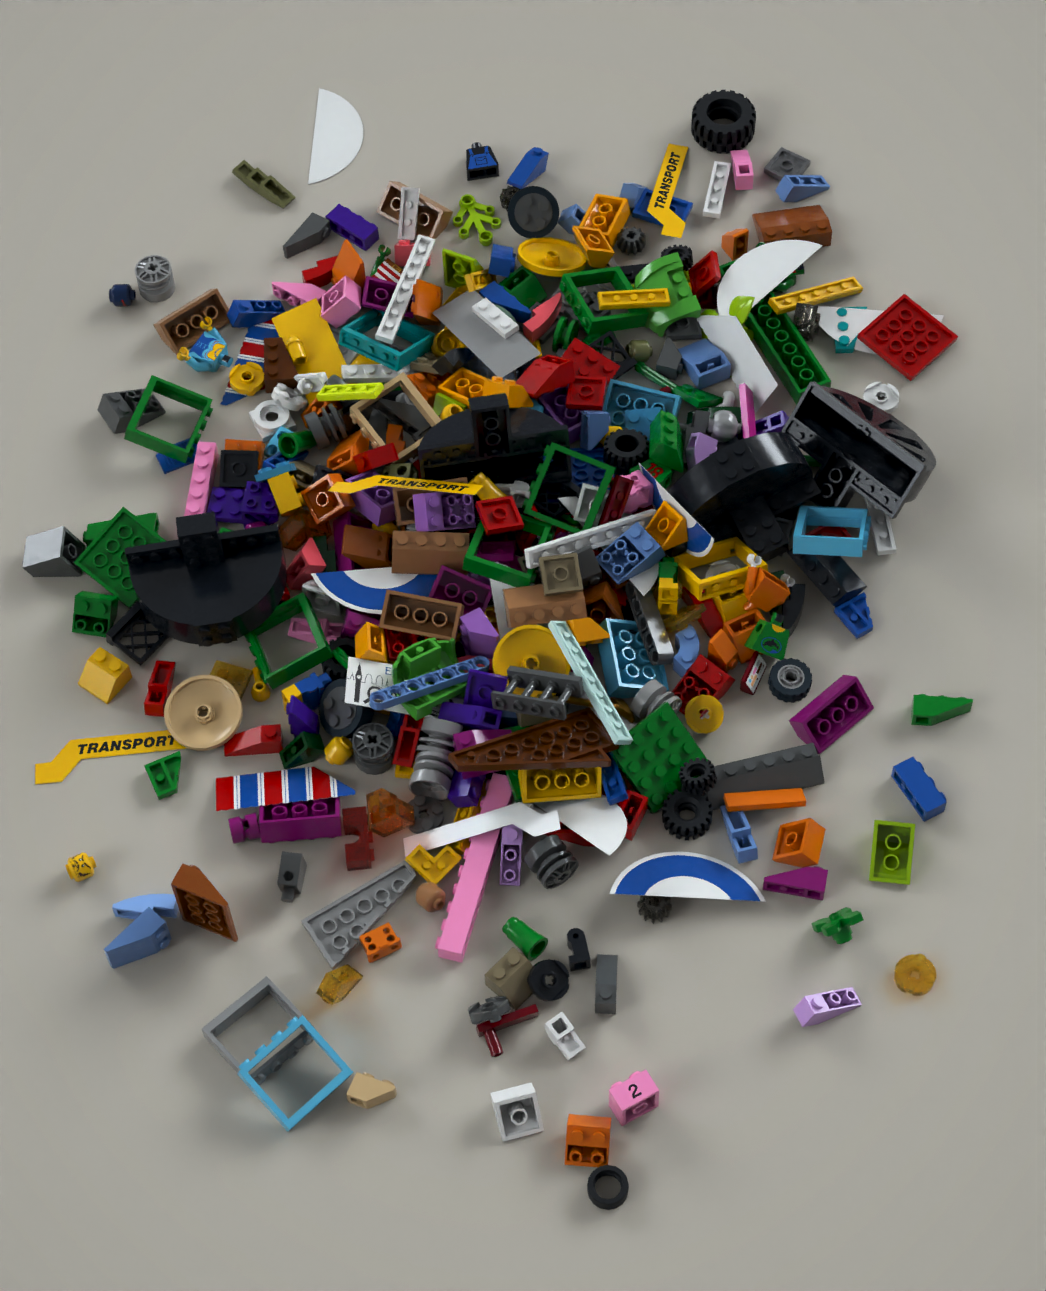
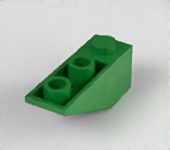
[911,694,973,726]

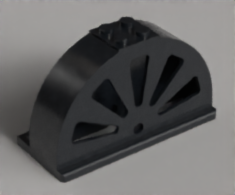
[781,381,936,519]
[417,393,572,496]
[668,432,821,562]
[125,512,287,647]

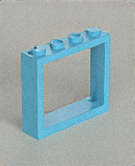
[793,506,871,557]
[237,1015,353,1132]

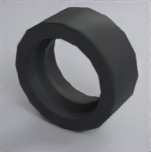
[587,1165,629,1210]

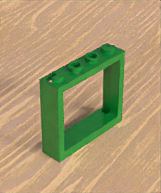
[560,266,649,335]
[124,375,213,463]
[522,442,616,533]
[462,514,554,587]
[244,592,333,689]

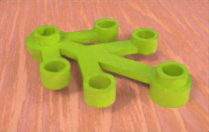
[453,194,501,246]

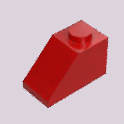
[353,442,399,474]

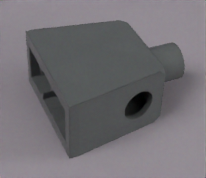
[277,851,307,903]

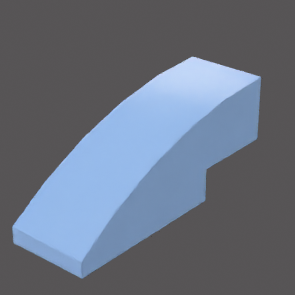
[112,894,179,919]

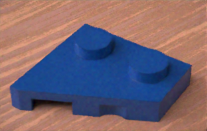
[834,592,873,639]

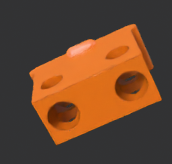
[359,922,402,963]

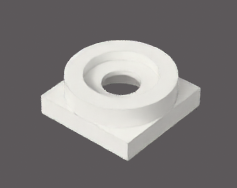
[249,400,297,442]

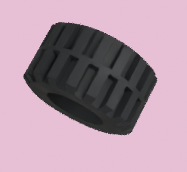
[603,428,650,476]
[321,636,355,682]

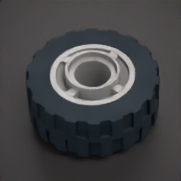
[768,658,812,703]

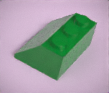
[649,410,683,473]

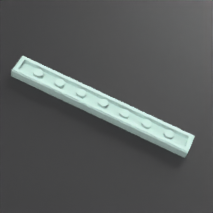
[548,621,633,745]

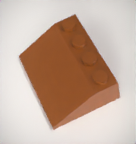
[752,205,832,247]
[171,864,238,942]

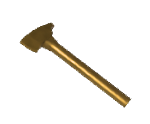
[566,696,635,723]

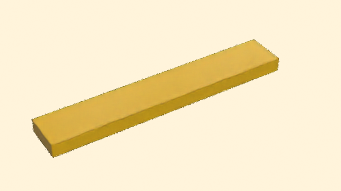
[768,276,863,315]

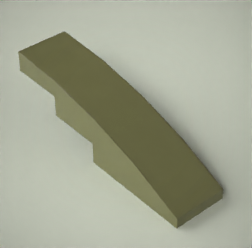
[232,160,295,209]

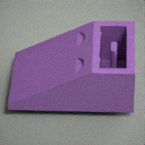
[413,492,476,532]

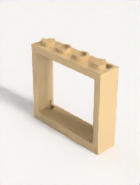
[349,372,442,465]

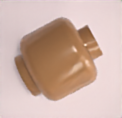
[416,882,446,913]

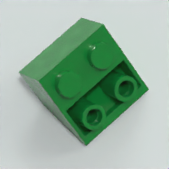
[499,265,547,309]
[72,591,119,637]

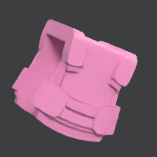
[620,470,654,514]

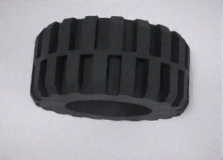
[691,90,756,154]

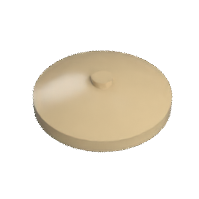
[164,675,243,751]

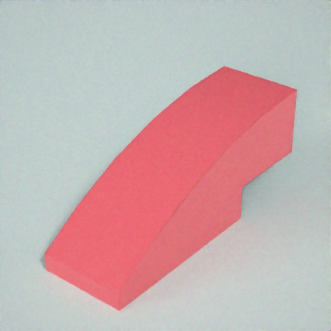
[523,292,562,343]

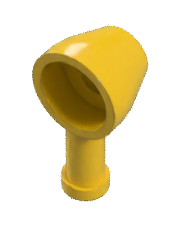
[251,667,271,702]

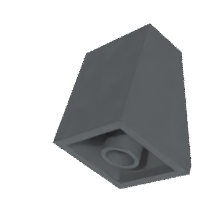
[22,526,85,577]

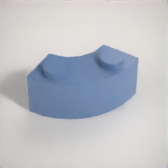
[673,624,699,678]

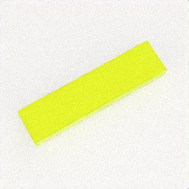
[316,382,385,401]

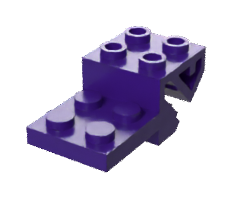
[207,481,280,528]

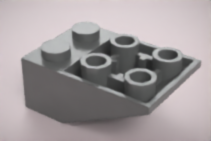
[97,388,166,434]

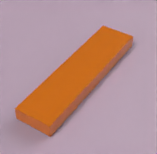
[723,788,806,812]

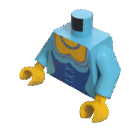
[177,316,233,372]

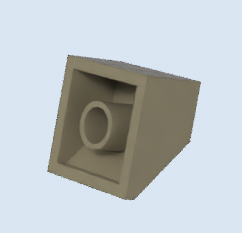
[485,947,533,1011]

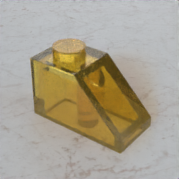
[316,964,363,1005]

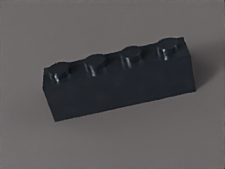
[787,534,867,608]

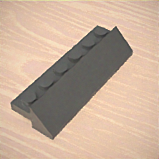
[700,743,825,810]

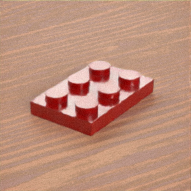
[561,338,620,388]

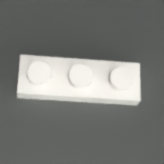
[398,187,420,240]
[472,297,519,339]

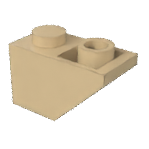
[346,1072,397,1109]

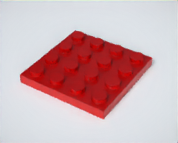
[857,294,958,381]

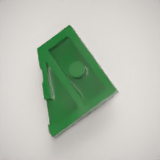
[673,384,723,408]
[144,751,181,800]

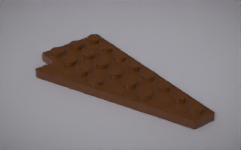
[448,707,619,772]

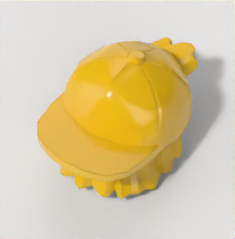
[431,326,468,357]

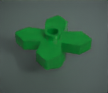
[811,907,864,944]

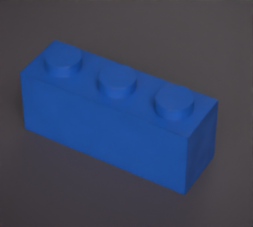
[488,244,516,278]
[891,757,947,822]

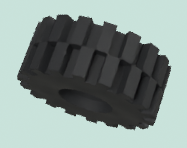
[662,787,713,841]

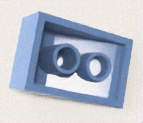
[104,907,172,969]

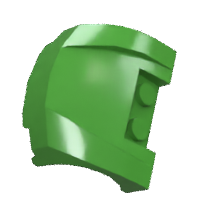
[634,252,702,337]
[391,637,467,721]

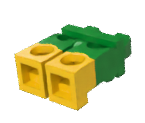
[658,557,678,615]

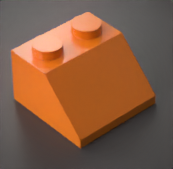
[301,473,356,525]
[772,818,826,868]

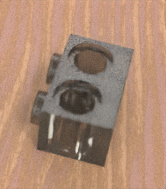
[793,303,821,342]

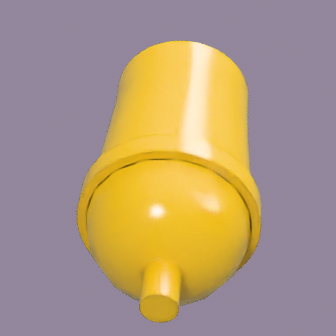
[285,334,307,366]

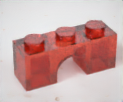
[342,806,375,871]

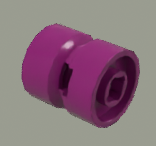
[228,813,261,844]

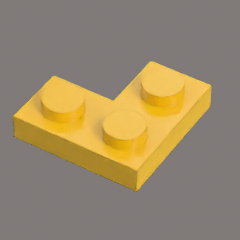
[405,844,462,885]

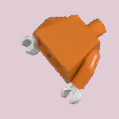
[743,554,795,612]

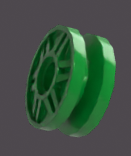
[552,316,579,353]

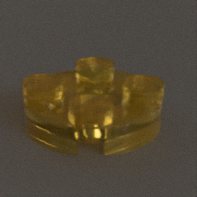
[894,954,936,996]

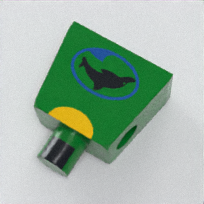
[744,612,790,660]

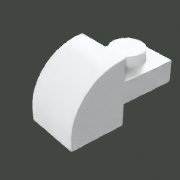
[495,481,530,508]
[544,1012,586,1061]

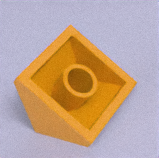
[645,500,688,550]

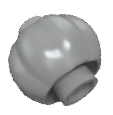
[706,410,741,442]

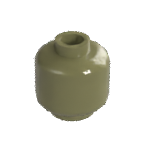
[625,340,653,363]

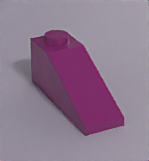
[763,866,828,901]

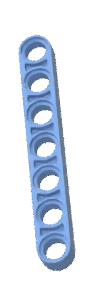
[369,656,490,711]

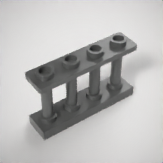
[491,666,584,720]

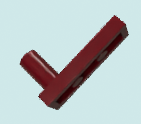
[598,475,634,526]
[476,1004,539,1057]

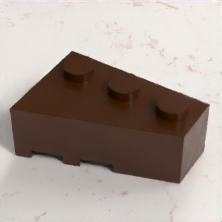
[264,337,298,393]

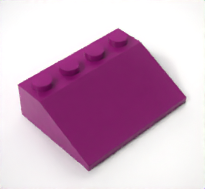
[259,796,342,843]

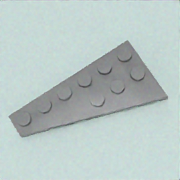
[301,861,417,971]

